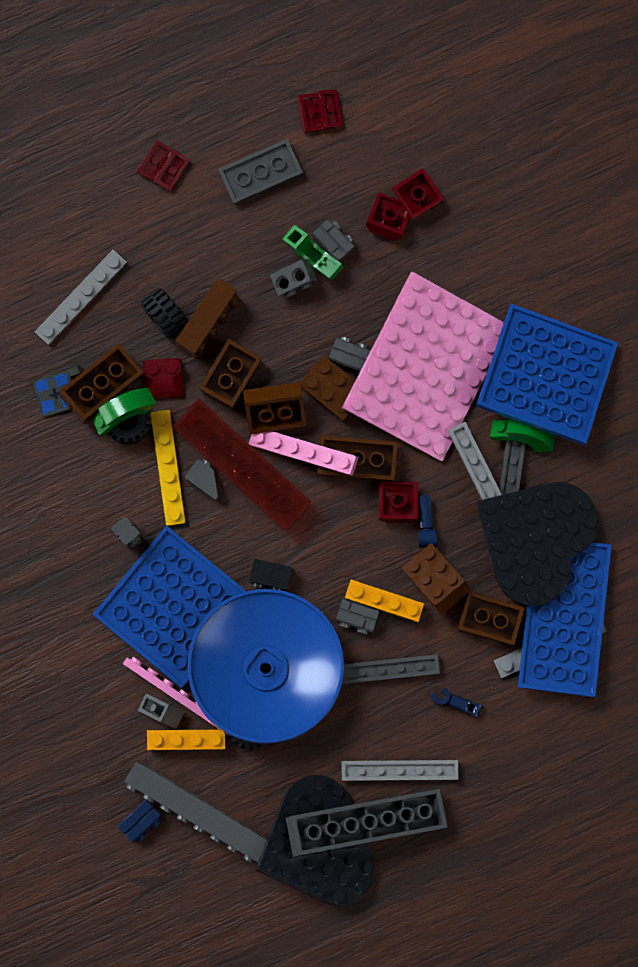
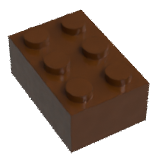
[199,339,262,410]
[300,355,355,423]
[243,382,306,434]
[401,543,471,615]
[457,592,525,646]

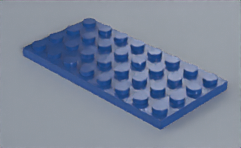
[517,542,612,698]

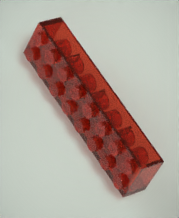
[173,399,312,532]

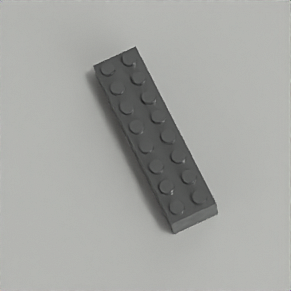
[124,761,267,864]
[286,789,447,857]

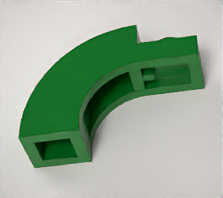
[283,225,344,281]
[92,388,156,435]
[490,419,556,452]

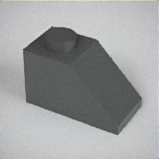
[185,459,218,501]
[138,693,184,729]

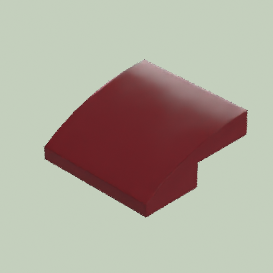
[297,89,343,133]
[136,140,190,192]

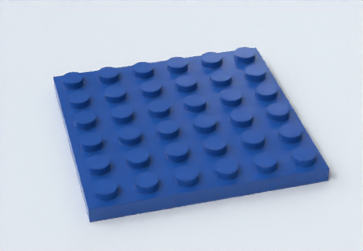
[476,304,618,446]
[93,525,246,688]

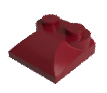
[392,168,444,220]
[366,192,410,240]
[143,358,184,400]
[379,481,418,523]

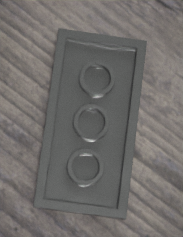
[218,139,303,204]

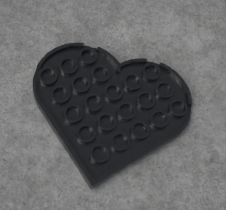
[476,482,598,606]
[255,775,375,906]

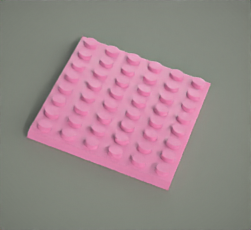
[342,272,504,461]

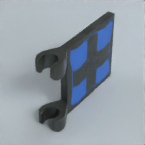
[32,366,83,418]

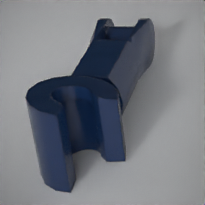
[419,494,438,548]
[430,687,484,718]

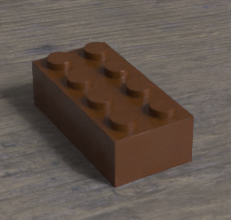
[175,277,239,359]
[59,343,143,425]
[317,435,398,482]

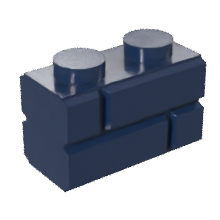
[118,799,163,843]

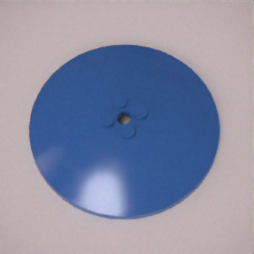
[188,589,344,744]

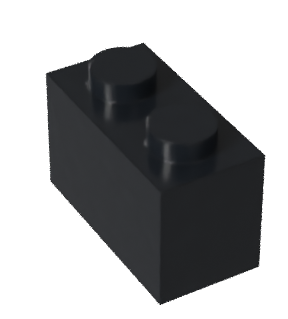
[249,559,292,591]

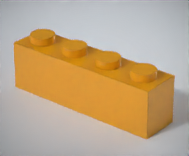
[345,580,424,623]
[147,730,226,750]

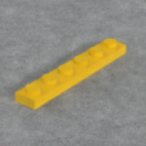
[151,410,185,526]

